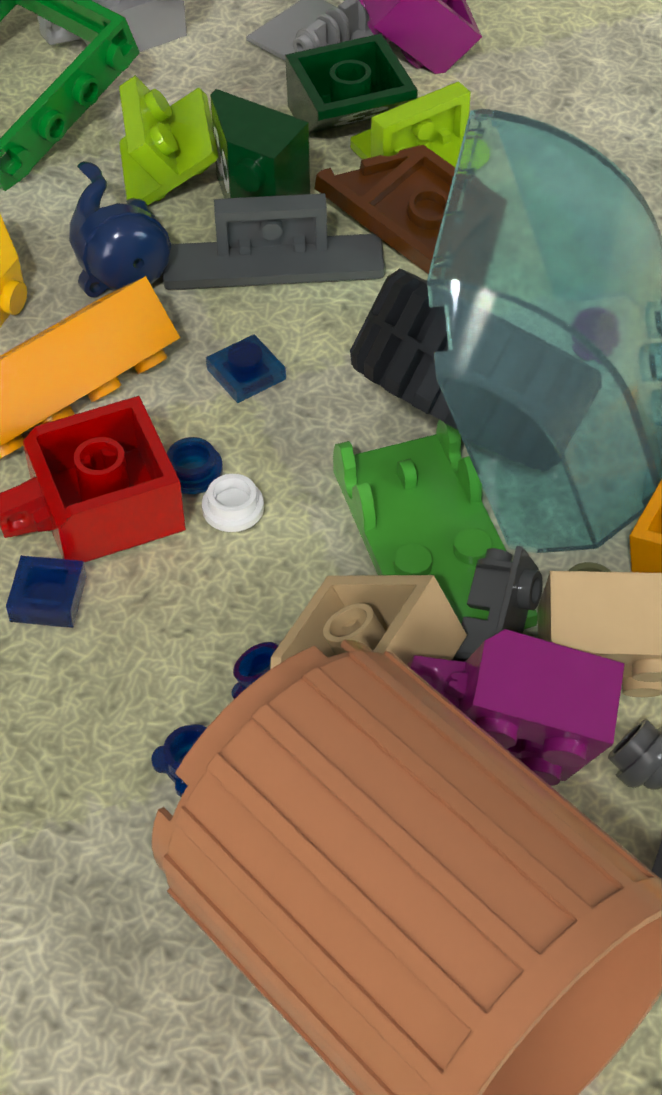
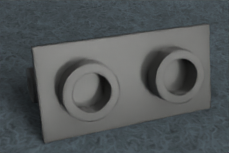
[452,546,542,662]

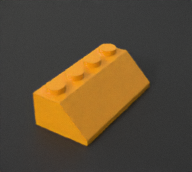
[0,276,180,459]

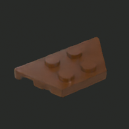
[314,145,506,304]

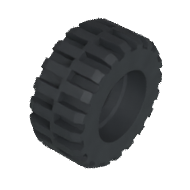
[350,269,599,467]

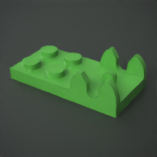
[333,420,537,629]

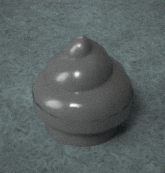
[608,719,662,790]

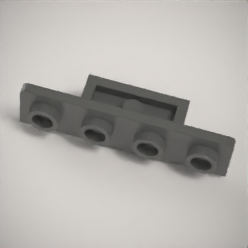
[163,193,384,290]

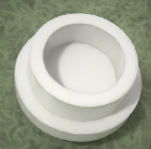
[202,474,264,532]

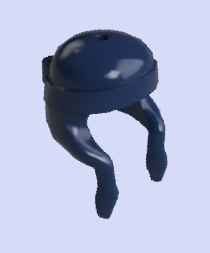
[69,161,171,297]

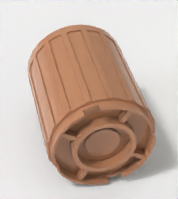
[152,640,662,1095]

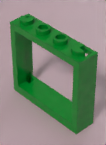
[0,0,140,191]

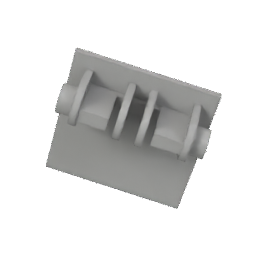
[246,0,374,60]

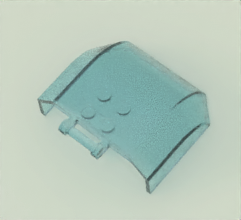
[427,109,662,553]

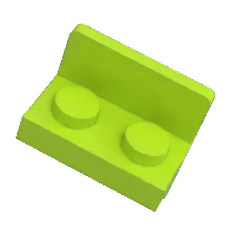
[119,75,219,206]
[350,81,490,176]

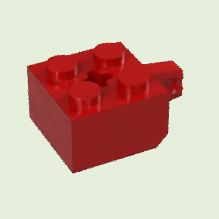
[0,396,186,568]

